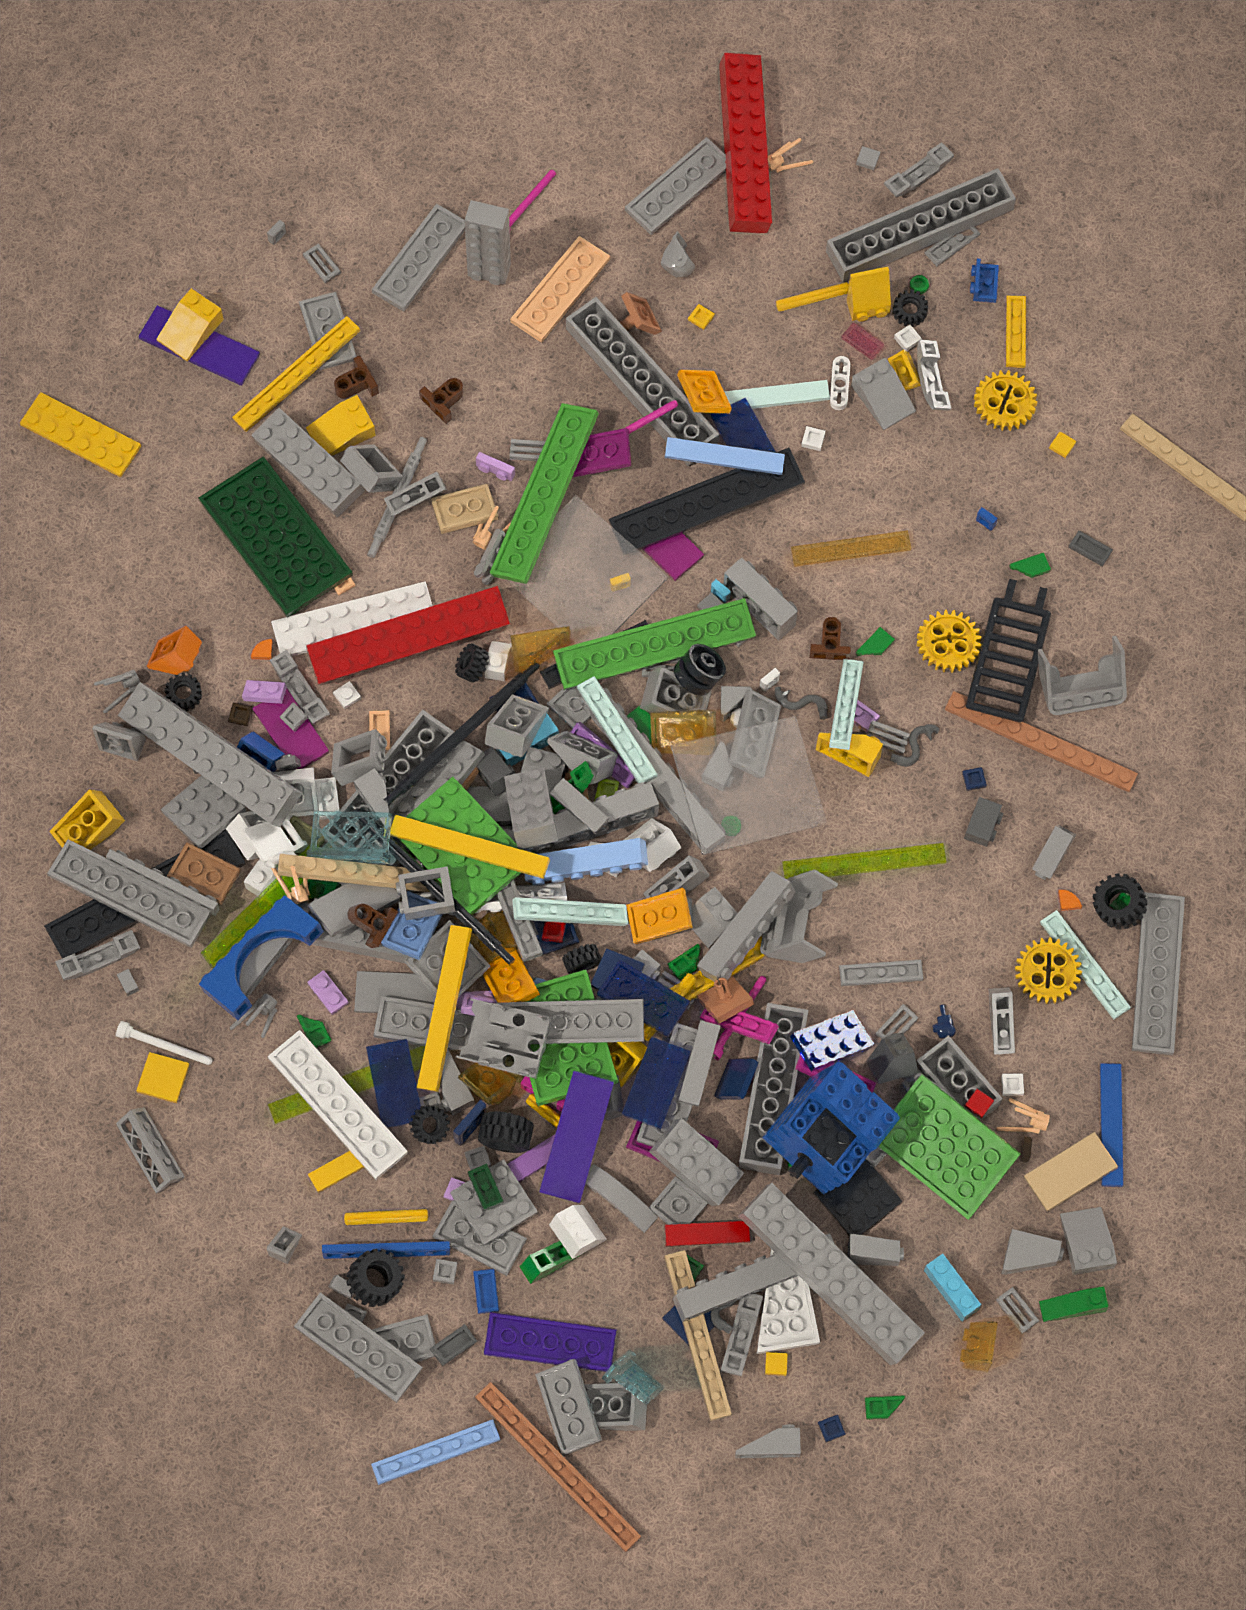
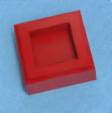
[542,921,566,943]
[965,1089,994,1119]

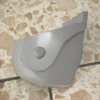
[661,231,695,278]

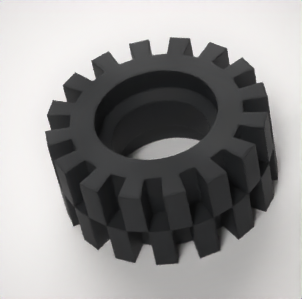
[892,290,928,327]
[455,643,489,683]
[165,673,202,711]
[562,944,602,974]
[409,1105,450,1144]

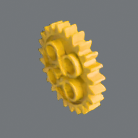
[974,370,1038,431]
[916,610,982,673]
[1015,937,1082,1004]

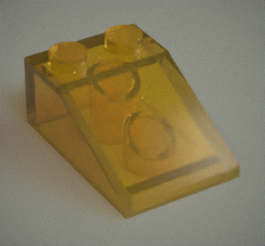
[510,626,570,672]
[650,710,717,756]

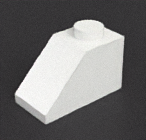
[484,641,512,681]

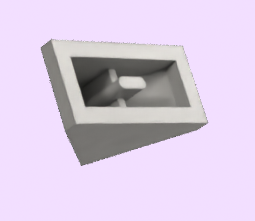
[720,686,753,722]
[267,1226,302,1264]

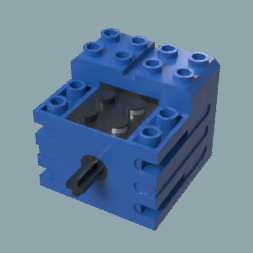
[762,1061,900,1194]

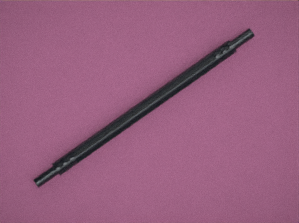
[383,661,540,806]
[353,808,515,965]

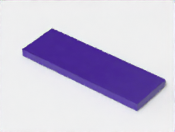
[138,305,260,386]
[539,1070,614,1203]
[484,1312,617,1373]

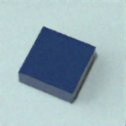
[962,767,987,791]
[818,1414,846,1443]

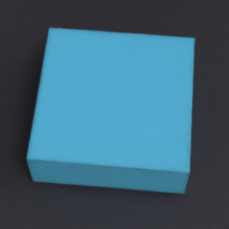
[711,579,731,603]

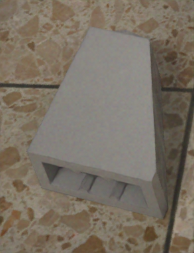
[1032,825,1077,880]
[1001,1229,1064,1275]
[848,1234,904,1266]

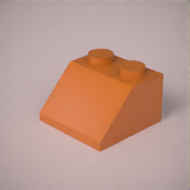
[147,626,202,675]

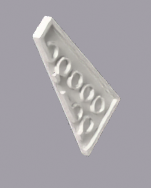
[757,1249,820,1354]

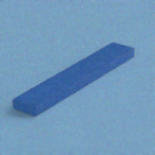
[1100,1063,1123,1187]
[322,1241,450,1259]

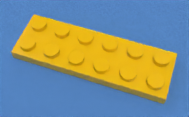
[20,392,141,477]

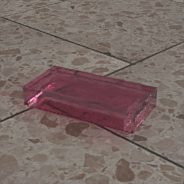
[841,323,884,360]

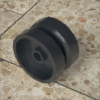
[674,644,726,696]

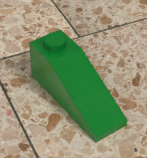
[519,1241,587,1284]
[1039,1286,1108,1322]

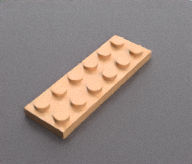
[510,236,610,343]

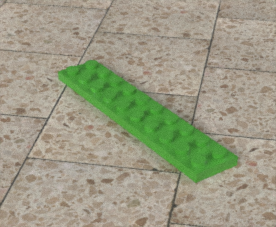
[490,403,599,584]
[553,598,756,690]

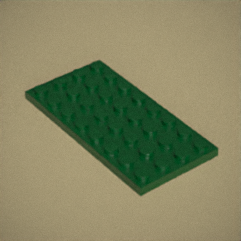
[198,456,353,618]

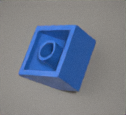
[237,732,285,772]

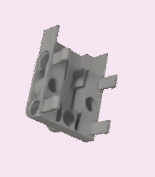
[456,998,552,1079]

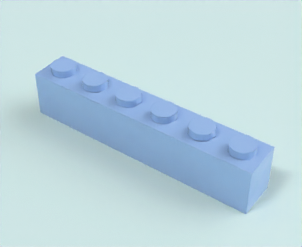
[525,838,648,886]

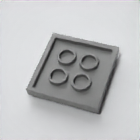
[161,775,246,849]
[405,920,491,997]
[450,1159,538,1246]

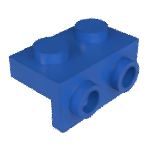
[970,258,999,303]

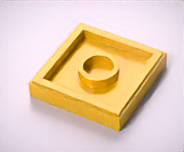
[136,1052,190,1103]

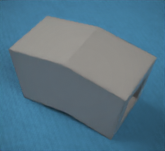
[117,969,139,996]
[328,1275,354,1299]

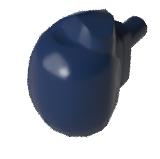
[932,1004,956,1039]

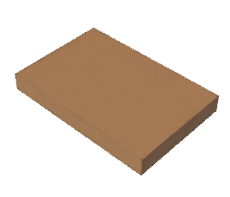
[167,842,241,905]

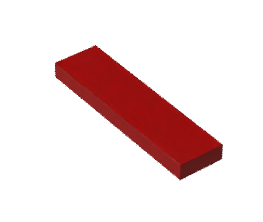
[664,1221,750,1247]

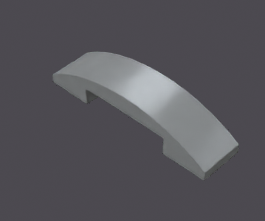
[884,142,954,197]
[917,340,951,411]
[270,650,330,725]
[55,930,140,981]
[585,1164,658,1233]
[721,1294,763,1377]

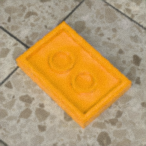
[677,370,732,413]
[626,888,693,944]
[483,950,540,1003]

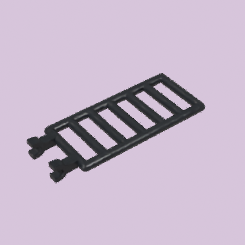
[965,579,1051,723]

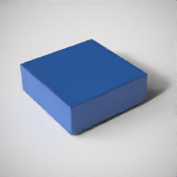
[976,507,998,531]

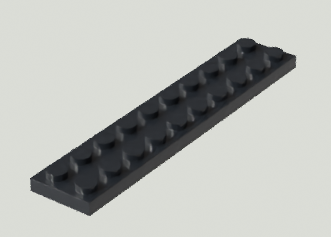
[608,447,805,556]
[44,829,246,958]

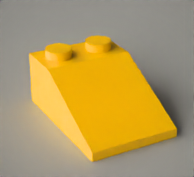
[847,267,891,322]
[157,288,224,361]
[306,395,376,456]
[816,733,883,777]
[49,789,125,850]

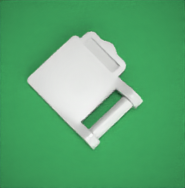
[243,816,309,869]

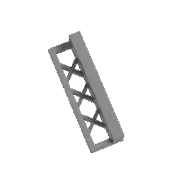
[116,1107,185,1194]

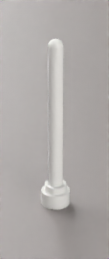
[116,1021,212,1065]

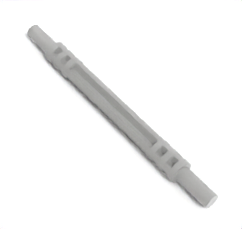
[367,437,427,558]

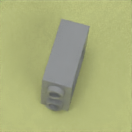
[340,444,403,493]
[331,729,387,786]
[396,866,455,920]

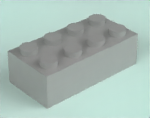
[723,558,798,641]
[504,768,558,849]
[916,1036,1003,1121]
[649,1118,744,1206]

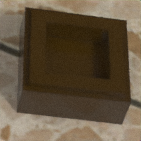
[228,702,253,726]
[1020,1136,1032,1162]

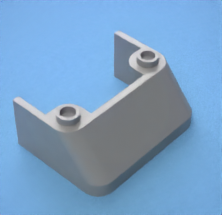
[1038,636,1127,715]
[760,870,838,963]

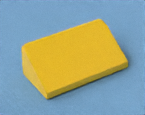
[888,349,921,391]

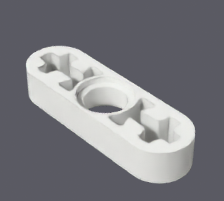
[830,356,850,410]

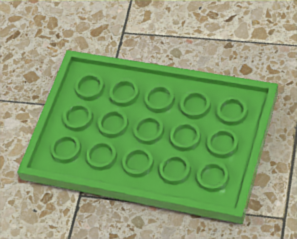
[398,777,522,915]
[527,970,619,1106]
[878,1074,1021,1220]

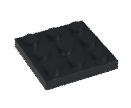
[813,1159,902,1236]

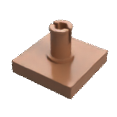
[620,292,662,335]
[697,976,754,1024]

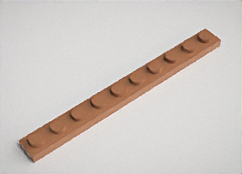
[945,691,1138,792]
[475,1382,641,1553]

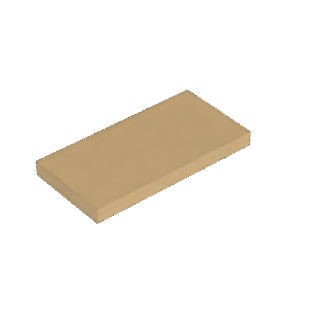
[1024,1132,1118,1212]

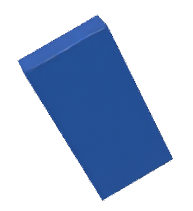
[473,1269,499,1314]

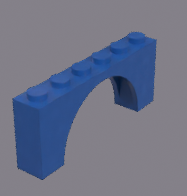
[199,895,324,1020]

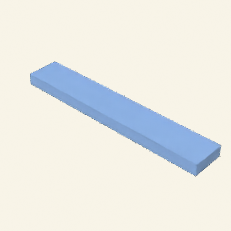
[665,437,785,475]
[371,1419,500,1485]

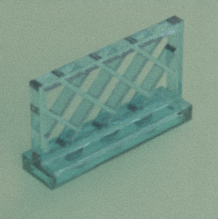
[306,811,392,864]
[602,1350,665,1405]

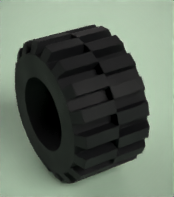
[1092,873,1148,930]
[478,1111,534,1153]
[346,1249,405,1307]

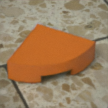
[251,639,273,660]
[1058,890,1082,911]

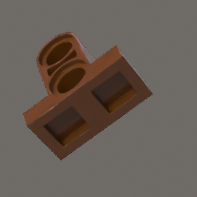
[334,355,379,399]
[419,378,463,424]
[809,617,851,660]
[347,904,398,948]

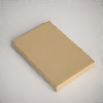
[431,484,498,534]

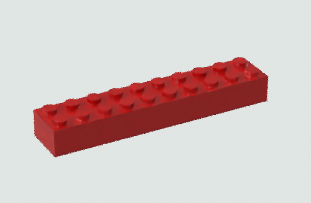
[719,53,772,233]
[306,586,510,685]

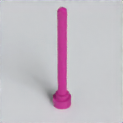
[509,170,556,230]
[625,400,678,434]
[713,976,766,1061]

